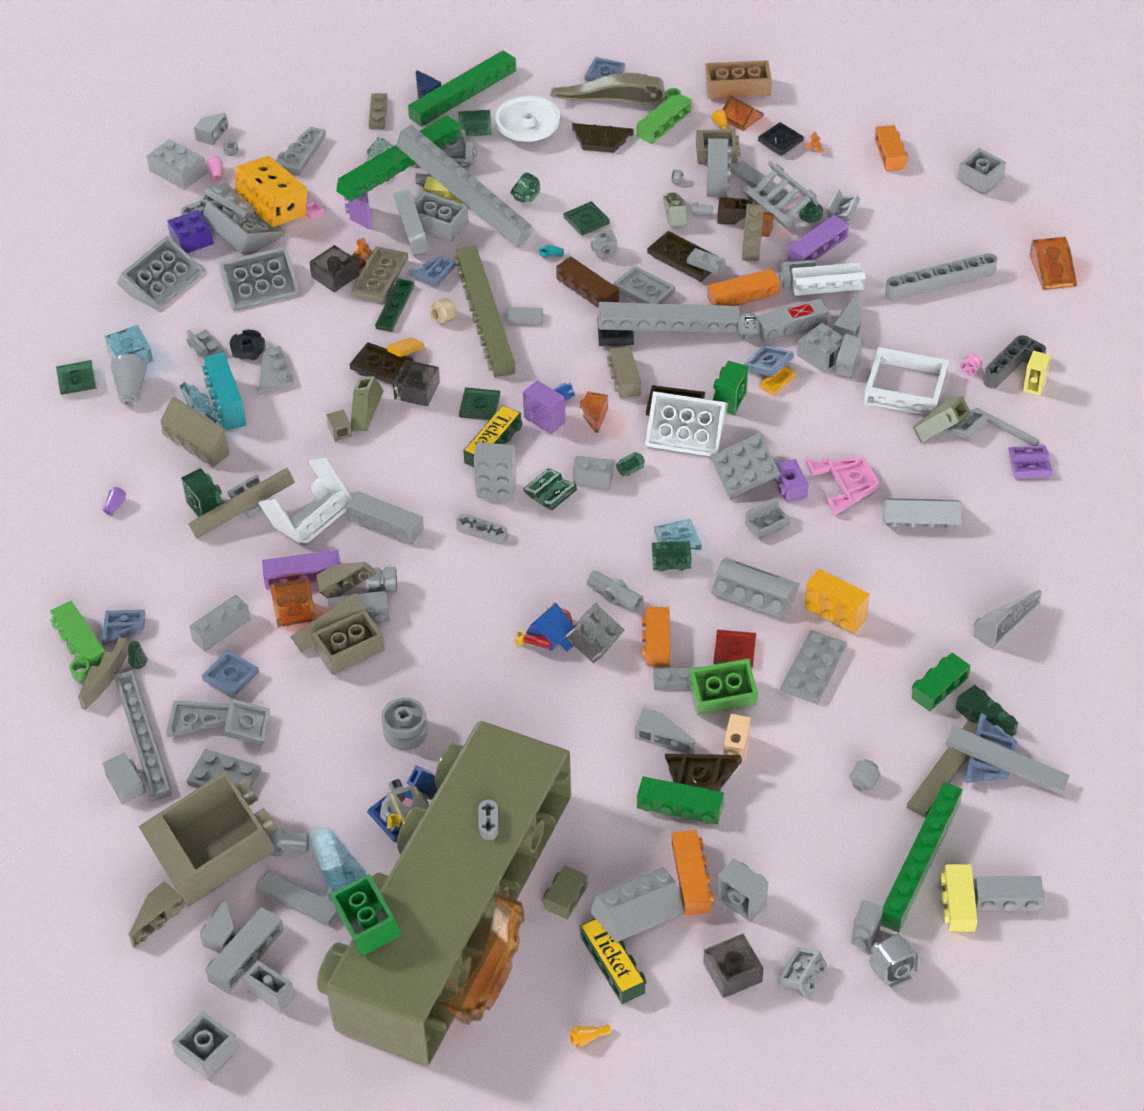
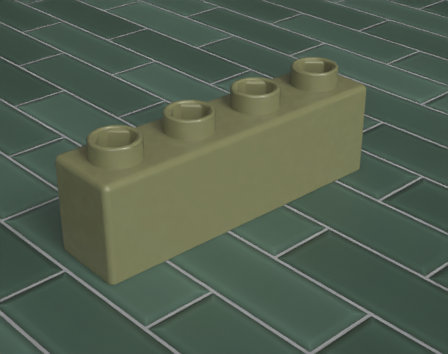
[317,721,571,1066]

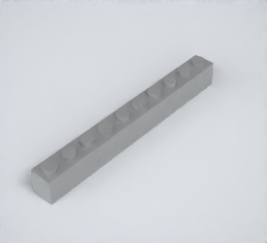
[396,125,532,246]

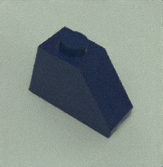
[415,70,442,98]

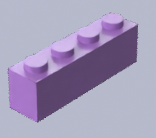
[787,215,849,262]
[262,550,341,590]

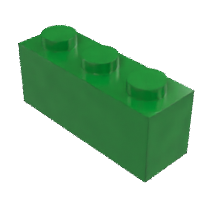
[912,652,971,712]

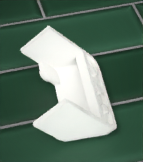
[258,457,352,544]

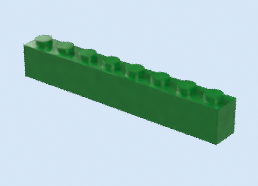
[408,50,516,127]
[880,782,963,933]

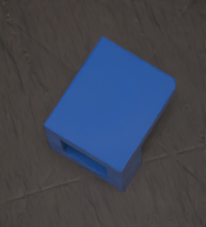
[407,765,438,797]

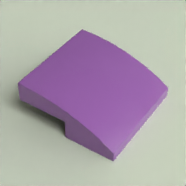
[1008,445,1053,479]

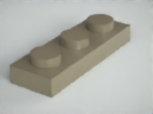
[369,93,388,129]

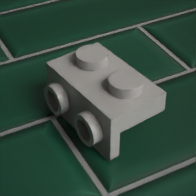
[826,189,860,222]
[745,497,790,539]

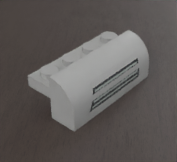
[711,557,800,619]

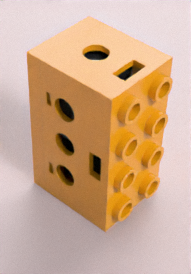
[234,156,307,227]

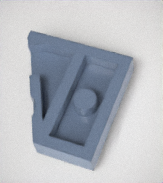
[101,610,146,645]

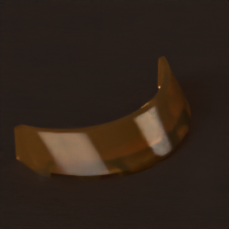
[439,895,525,1025]

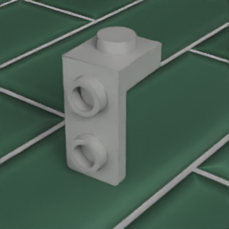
[452,142,478,166]
[779,260,816,289]

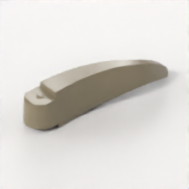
[551,73,665,105]

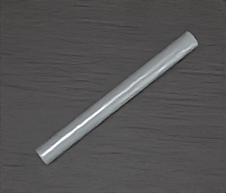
[975,407,1040,446]

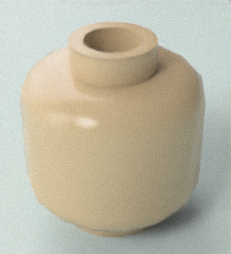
[430,298,456,323]

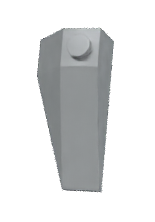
[973,590,1042,649]

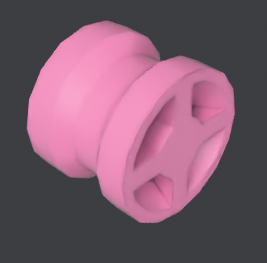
[960,353,982,376]

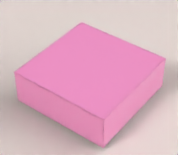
[306,200,325,219]

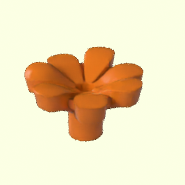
[806,132,824,152]
[353,238,372,259]

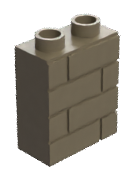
[138,771,277,906]

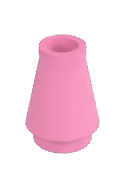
[206,156,223,181]

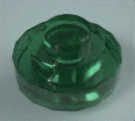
[798,202,823,223]

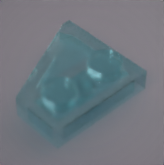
[654,519,702,550]

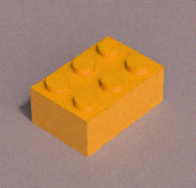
[804,568,870,634]

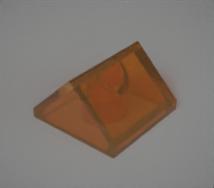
[722,95,764,131]

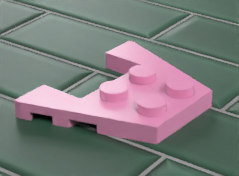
[806,458,880,515]

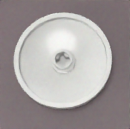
[495,96,560,142]

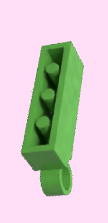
[636,88,692,144]
[50,600,105,681]

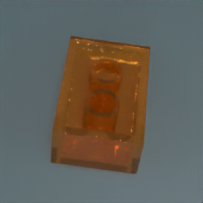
[1029,237,1077,290]

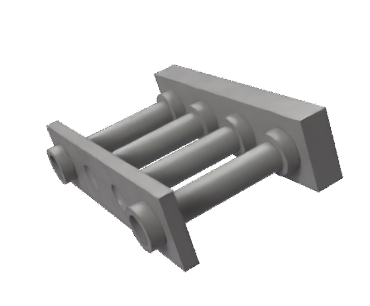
[742,161,819,232]

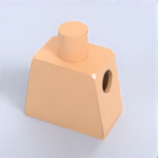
[724,714,751,761]

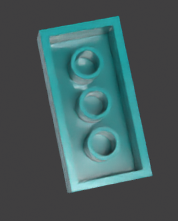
[201,352,247,431]

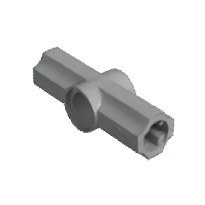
[587,571,643,611]
[268,828,309,856]

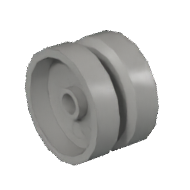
[381,697,428,750]

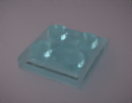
[179,382,218,423]

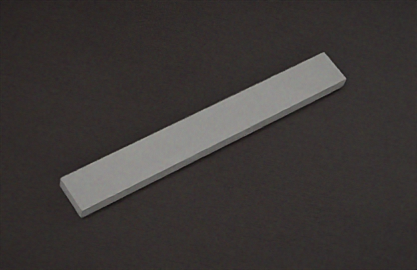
[114,670,172,801]

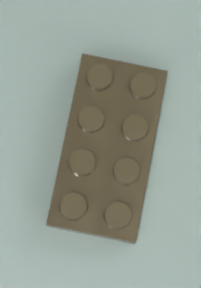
[351,246,408,302]

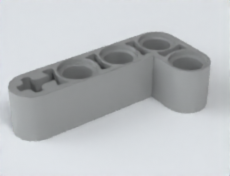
[393,188,430,256]

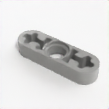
[456,514,508,544]

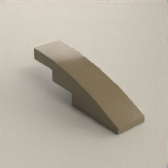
[78,637,130,710]

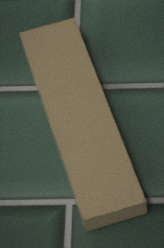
[291,592,367,653]

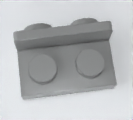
[186,329,224,358]
[778,947,827,998]

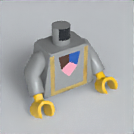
[380,779,432,832]

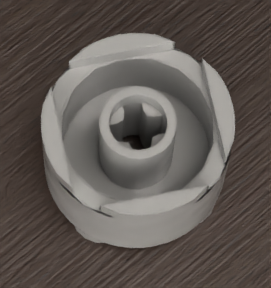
[869,934,921,988]

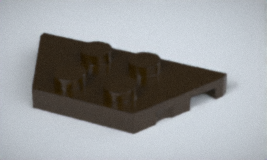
[572,123,634,153]
[665,754,743,791]

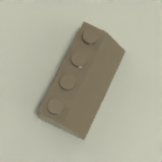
[161,396,229,467]

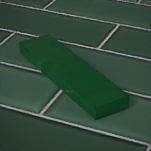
[375,279,415,332]

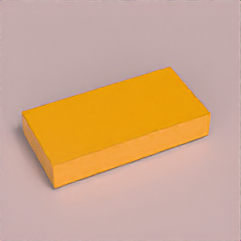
[387,337,424,357]
[759,366,796,396]

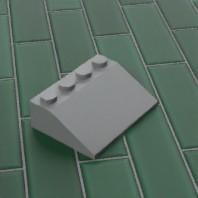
[202,200,285,254]
[117,235,205,311]
[219,246,300,311]

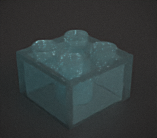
[104,325,153,364]

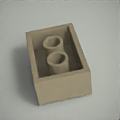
[312,610,385,675]

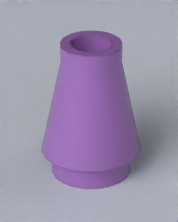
[103,487,126,516]

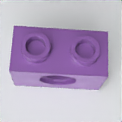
[773,459,808,502]

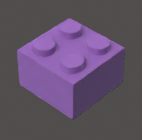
[523,380,566,434]

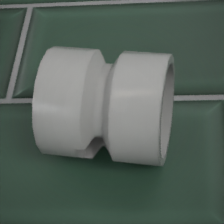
[368,567,397,593]

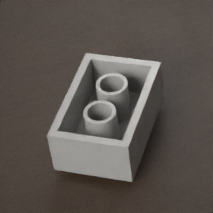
[147,139,207,190]
[707,139,731,197]
[414,191,469,241]
[474,442,516,500]

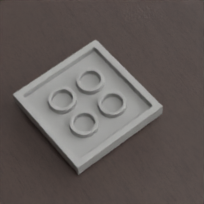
[710,432,781,499]

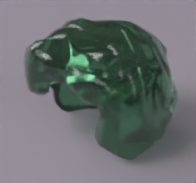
[510,172,541,203]

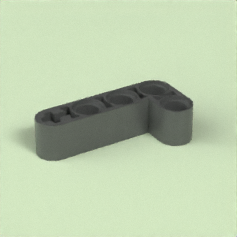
[983,335,1046,388]

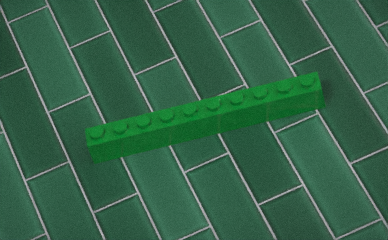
[336,115,462,201]

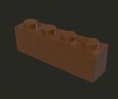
[556,256,619,308]

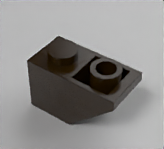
[717,197,753,225]

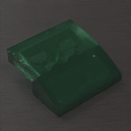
[523,468,577,510]

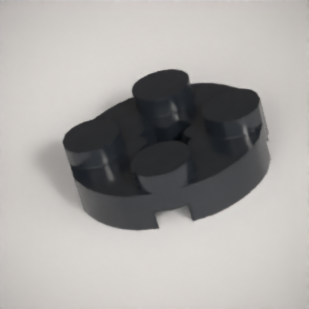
[229,329,265,360]

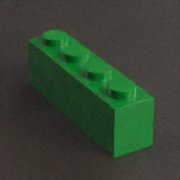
[637,776,724,825]

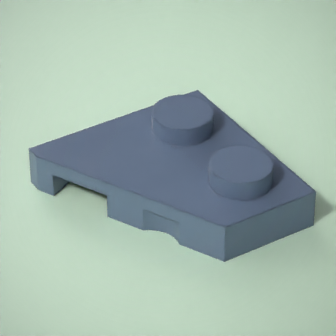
[409,256,455,287]

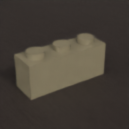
[742,204,764,261]
[607,346,641,399]

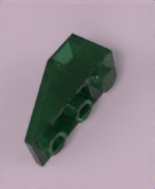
[955,685,1018,737]

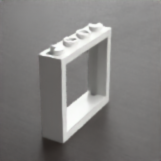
[864,347,949,416]

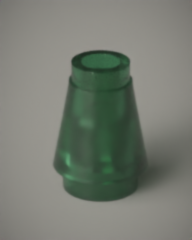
[128,641,148,669]

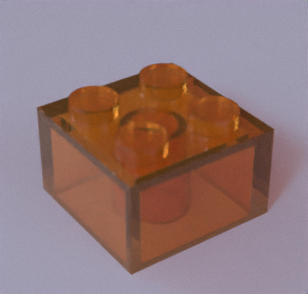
[270,578,316,627]

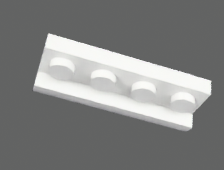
[790,262,866,296]

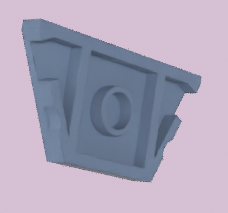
[964,713,1017,783]

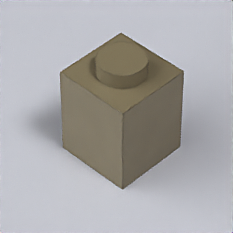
[326,409,352,441]

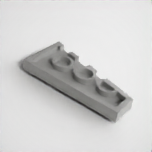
[275,127,326,174]

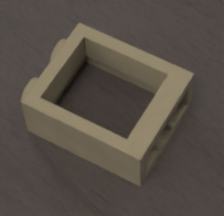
[696,129,740,164]

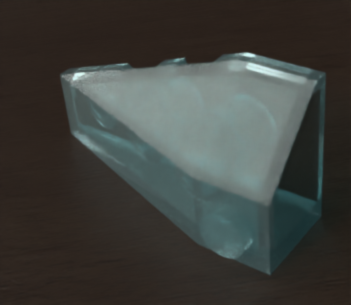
[309,827,366,902]

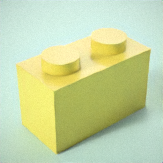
[1023,351,1051,395]

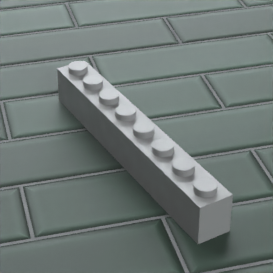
[598,302,740,333]

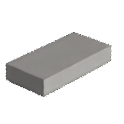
[507,307,543,325]

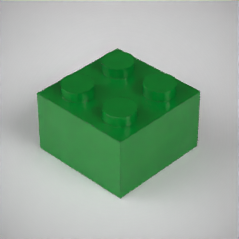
[713,360,748,415]

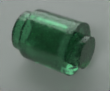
[616,452,645,476]

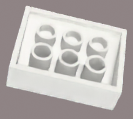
[645,391,728,456]

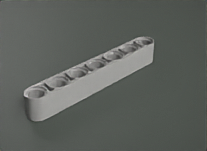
[885,253,998,300]

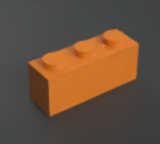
[875,125,908,171]
[642,607,670,666]

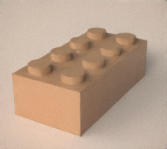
[705,60,772,98]

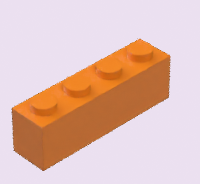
[707,268,780,306]
[671,829,714,916]

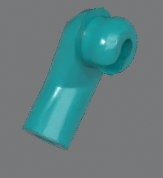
[539,245,564,258]

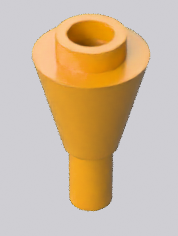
[711,110,729,130]
[569,1024,611,1048]

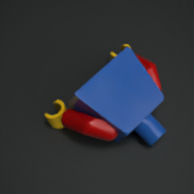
[513,602,575,652]

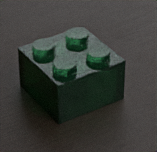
[181,468,223,518]

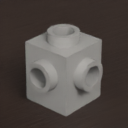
[591,230,617,258]

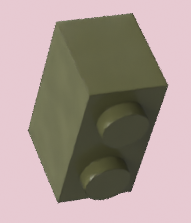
[543,865,588,920]

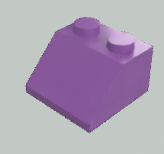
[344,193,372,229]

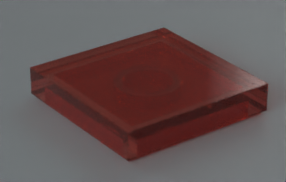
[713,629,756,668]

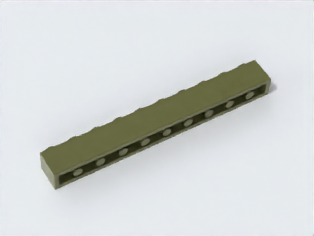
[454,245,515,377]

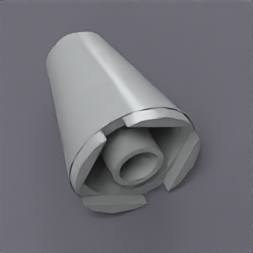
[111,354,147,406]

